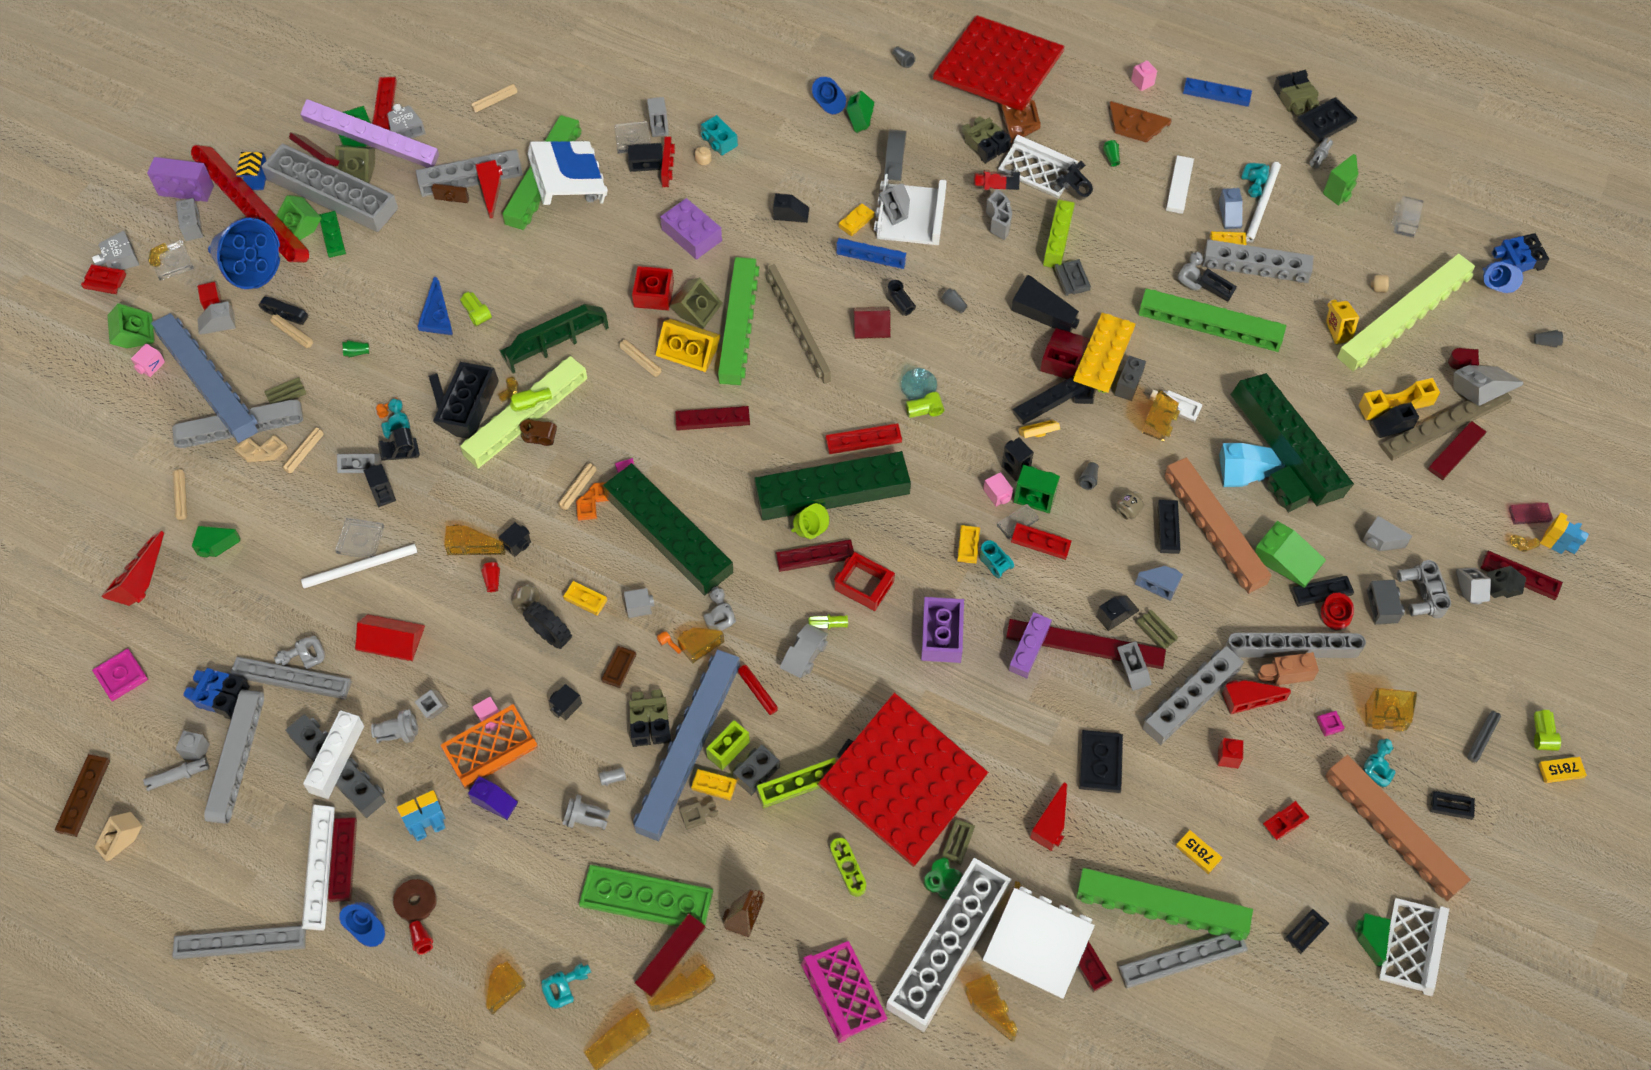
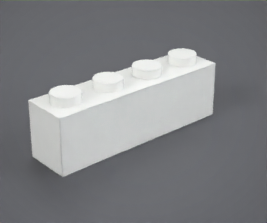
[303,710,364,799]

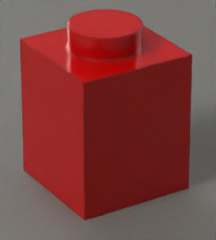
[197,281,222,311]
[1218,738,1244,769]

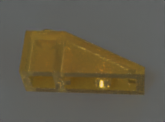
[444,524,506,555]
[584,1008,652,1070]

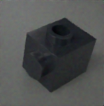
[498,522,531,557]
[549,684,582,720]

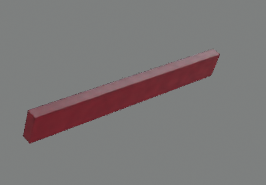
[1006,619,1166,670]

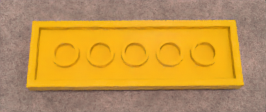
[1073,312,1136,393]

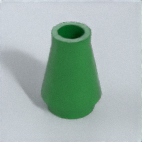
[1103,140,1121,167]
[342,340,369,358]

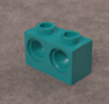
[701,115,738,156]

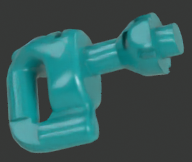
[1241,163,1270,198]
[381,399,410,439]
[1363,739,1396,787]
[541,963,591,1009]

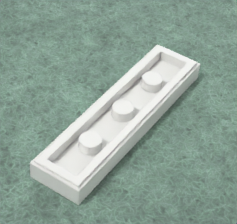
[1166,155,1194,214]

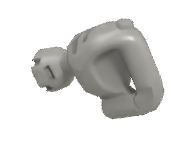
[1177,252,1204,290]
[704,587,736,633]
[274,636,325,669]

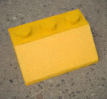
[655,319,720,372]

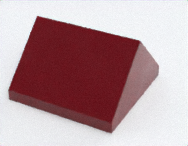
[853,307,891,339]

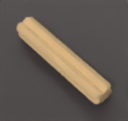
[471,84,517,112]
[270,315,313,348]
[619,339,662,377]
[283,427,324,474]
[558,463,596,510]
[173,469,187,520]

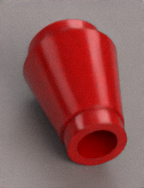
[481,562,500,592]
[409,921,433,955]

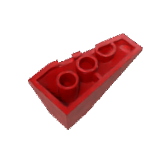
[101,531,164,606]

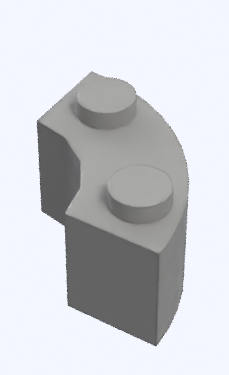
[986,189,1012,240]
[780,624,828,678]

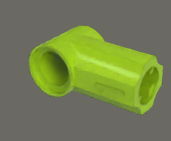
[460,292,492,326]
[906,392,945,418]
[1533,710,1561,751]

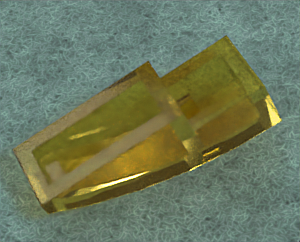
[648,963,716,1012]

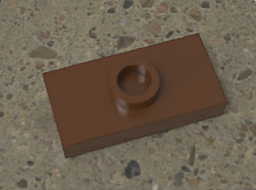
[431,184,469,203]

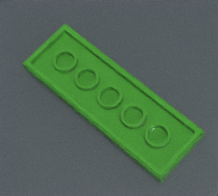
[579,865,714,932]

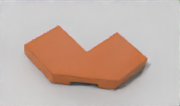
[576,482,608,521]

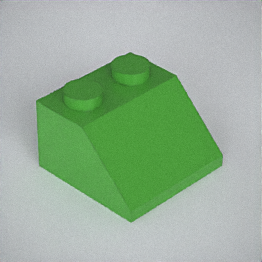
[1323,154,1358,206]
[276,195,321,240]
[107,303,154,349]

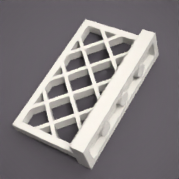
[998,135,1078,199]
[1379,898,1449,996]

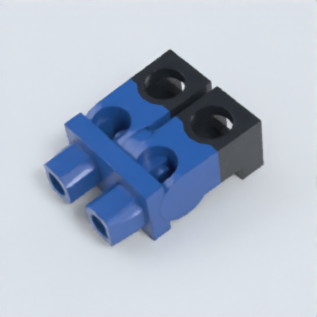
[1492,233,1549,272]
[183,668,250,720]

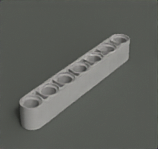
[172,400,303,448]
[1225,633,1366,658]
[204,690,264,824]

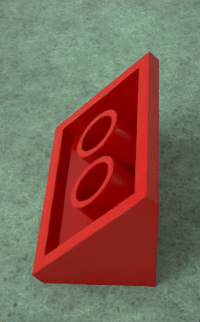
[355,614,425,662]

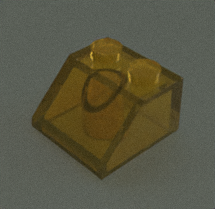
[1143,390,1180,442]
[1365,688,1417,732]

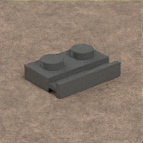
[1055,259,1091,296]

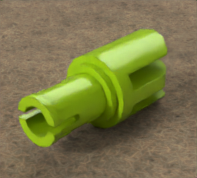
[510,388,552,411]

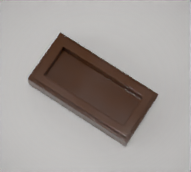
[601,646,637,688]

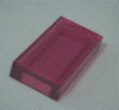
[1509,502,1553,525]

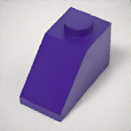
[468,776,518,820]

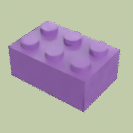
[147,157,214,202]
[660,198,722,260]
[921,597,964,663]

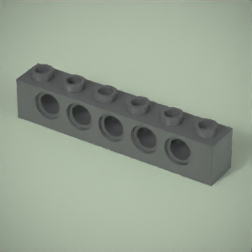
[285,714,386,819]

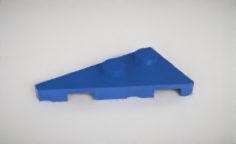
[417,277,453,335]

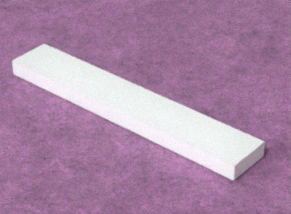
[302,805,335,931]

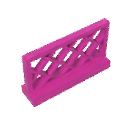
[801,941,888,1043]

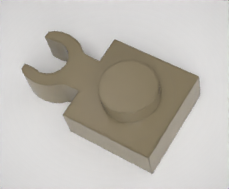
[680,801,719,830]

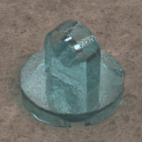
[901,368,937,401]

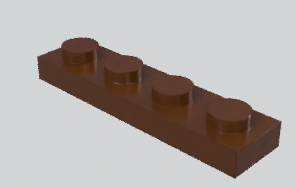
[55,754,110,837]

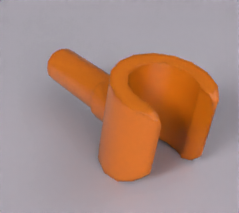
[376,398,398,419]
[657,632,682,654]

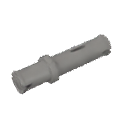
[143,757,209,791]

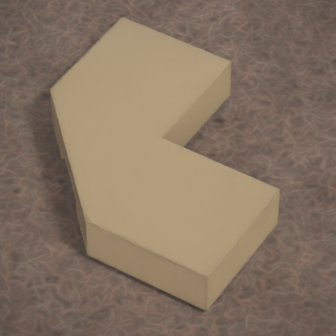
[233,435,288,462]

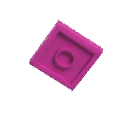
[92,648,148,702]

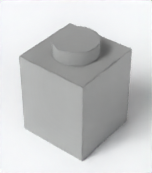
[624,588,654,618]
[415,689,449,719]
[176,731,210,761]

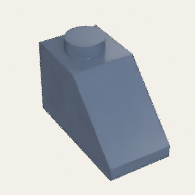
[1219,188,1243,229]
[1135,566,1183,601]

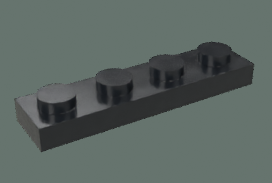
[1013,375,1085,425]

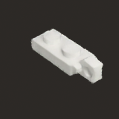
[1150,390,1202,423]

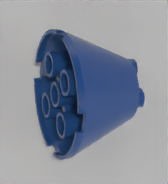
[208,218,281,290]

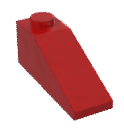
[475,160,503,218]
[1222,680,1291,714]
[1030,782,1067,851]

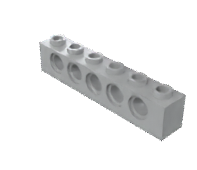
[416,149,523,197]
[1203,240,1313,283]
[1143,646,1244,746]

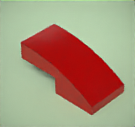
[1263,801,1309,841]

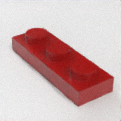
[661,136,675,187]
[1011,523,1072,560]

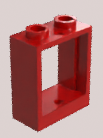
[834,552,895,611]

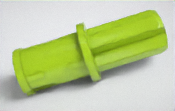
[808,614,848,630]

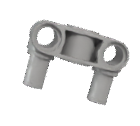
[1396,560,1451,618]

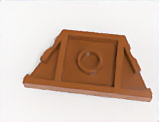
[1000,100,1041,143]
[1109,101,1172,143]

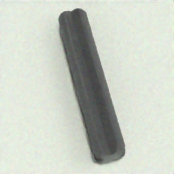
[1467,711,1501,763]

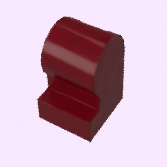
[1448,348,1479,369]

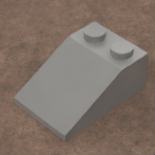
[1454,365,1523,406]

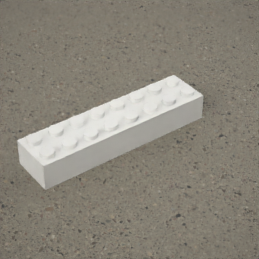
[886,858,1011,1032]

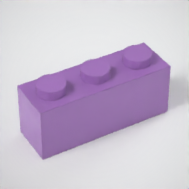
[1009,612,1052,678]

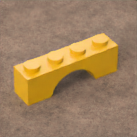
[1359,378,1440,420]

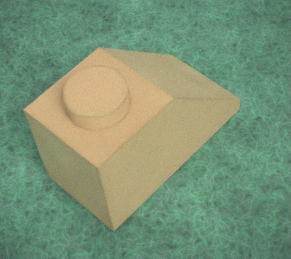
[95,812,142,861]

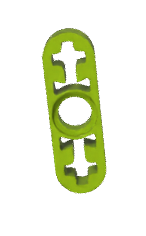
[830,838,866,897]

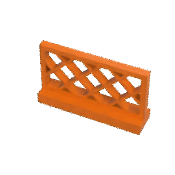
[440,704,538,789]

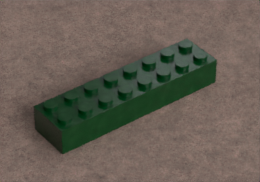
[1230,373,1354,506]
[754,451,911,521]
[603,463,734,596]

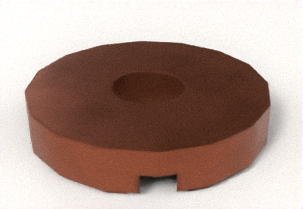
[393,879,437,922]

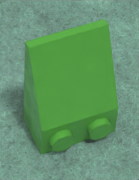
[1255,521,1326,588]

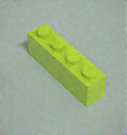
[1043,199,1075,268]
[756,758,836,809]

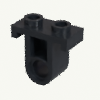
[1053,161,1093,200]
[378,428,420,461]

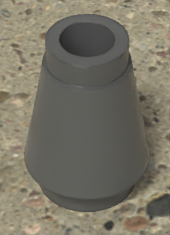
[892,46,915,68]
[941,288,968,314]
[1534,330,1563,348]
[1079,462,1099,490]

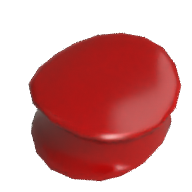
[1321,593,1354,630]

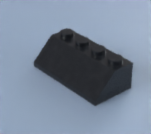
[433,362,499,439]

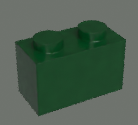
[1267,466,1311,513]

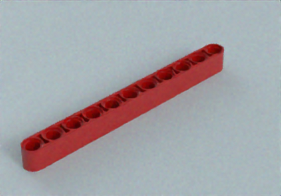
[191,145,309,263]

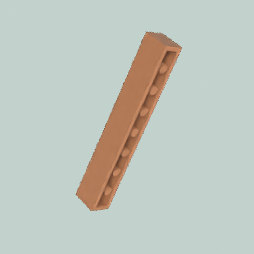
[1165,457,1272,594]
[1325,754,1471,901]

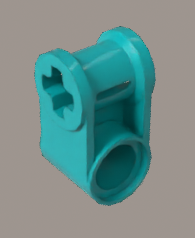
[979,540,1014,578]

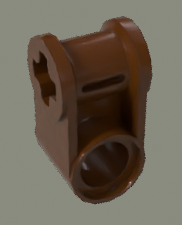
[520,419,557,446]

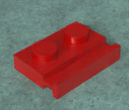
[81,264,127,295]

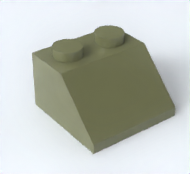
[335,145,375,183]
[669,278,722,328]

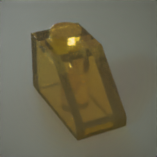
[677,627,724,664]
[486,961,526,1015]

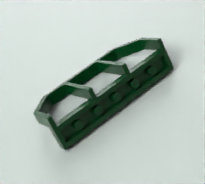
[500,304,609,374]

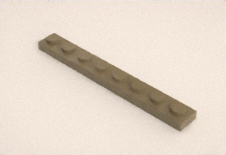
[767,264,831,384]
[1381,393,1512,461]

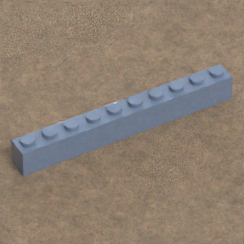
[151,313,258,443]
[633,649,740,842]

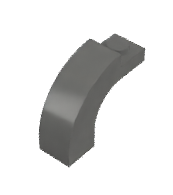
[884,129,907,181]

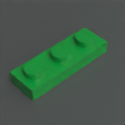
[319,211,346,258]

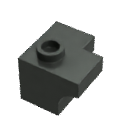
[1486,566,1526,598]

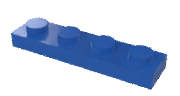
[1183,77,1252,107]
[837,238,907,269]

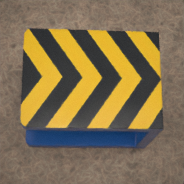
[236,152,266,190]

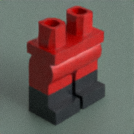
[974,169,1020,190]

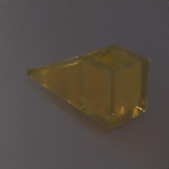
[964,974,1018,1042]

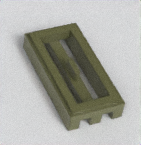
[264,377,307,404]
[1136,610,1178,649]
[941,818,975,865]

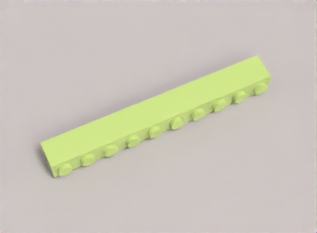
[1337,254,1475,371]

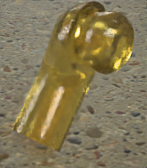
[148,243,168,267]
[498,377,519,402]
[1509,535,1540,552]

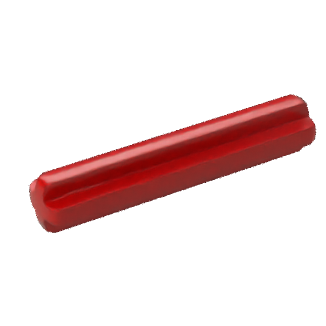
[738,665,778,715]

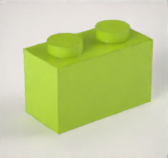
[706,720,750,770]

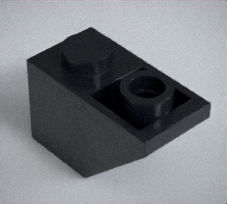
[1372,402,1419,438]

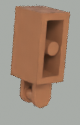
[1257,652,1319,686]

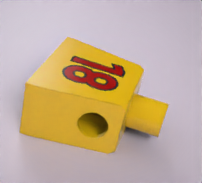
[1326,300,1359,344]

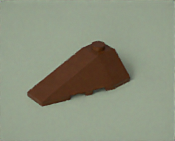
[722,890,765,938]

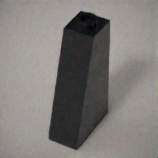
[1011,275,1080,332]

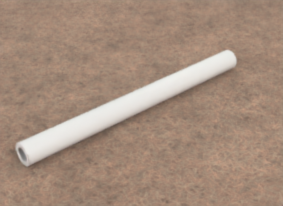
[1246,162,1281,243]
[301,544,418,589]

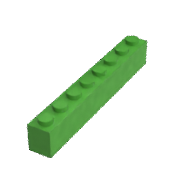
[503,115,582,230]
[718,257,760,385]
[1138,288,1287,352]
[1076,868,1253,941]

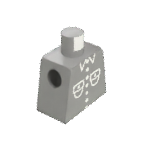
[388,104,425,139]
[92,231,139,270]

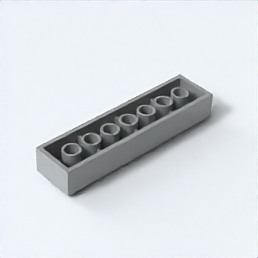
[261,143,398,232]

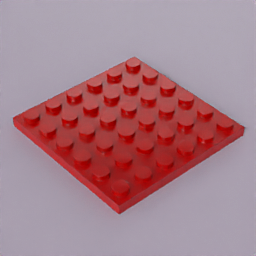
[933,15,1065,111]
[817,692,989,867]

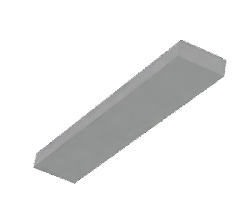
[230,657,352,700]
[172,926,306,959]
[1118,934,1248,989]

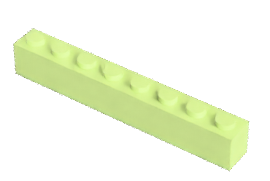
[460,356,587,469]

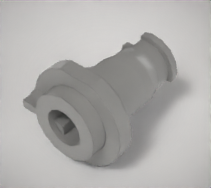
[371,709,418,743]
[563,795,610,830]

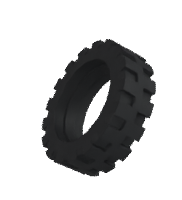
[523,601,572,649]

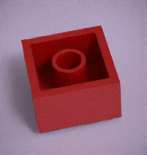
[632,266,674,311]

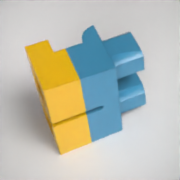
[1540,512,1589,554]
[397,790,446,841]

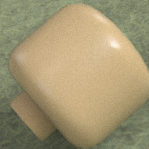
[695,146,712,165]
[1371,275,1389,293]

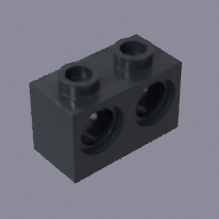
[1001,437,1034,481]
[363,464,396,508]

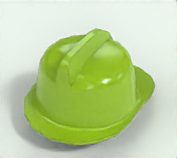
[791,503,829,539]

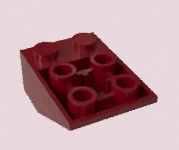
[1040,328,1090,379]

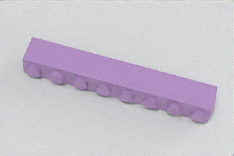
[300,99,439,168]

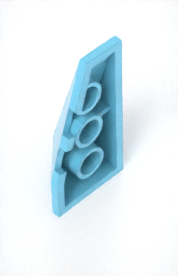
[1219,443,1286,487]

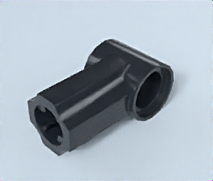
[886,280,916,316]

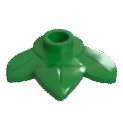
[924,858,963,900]

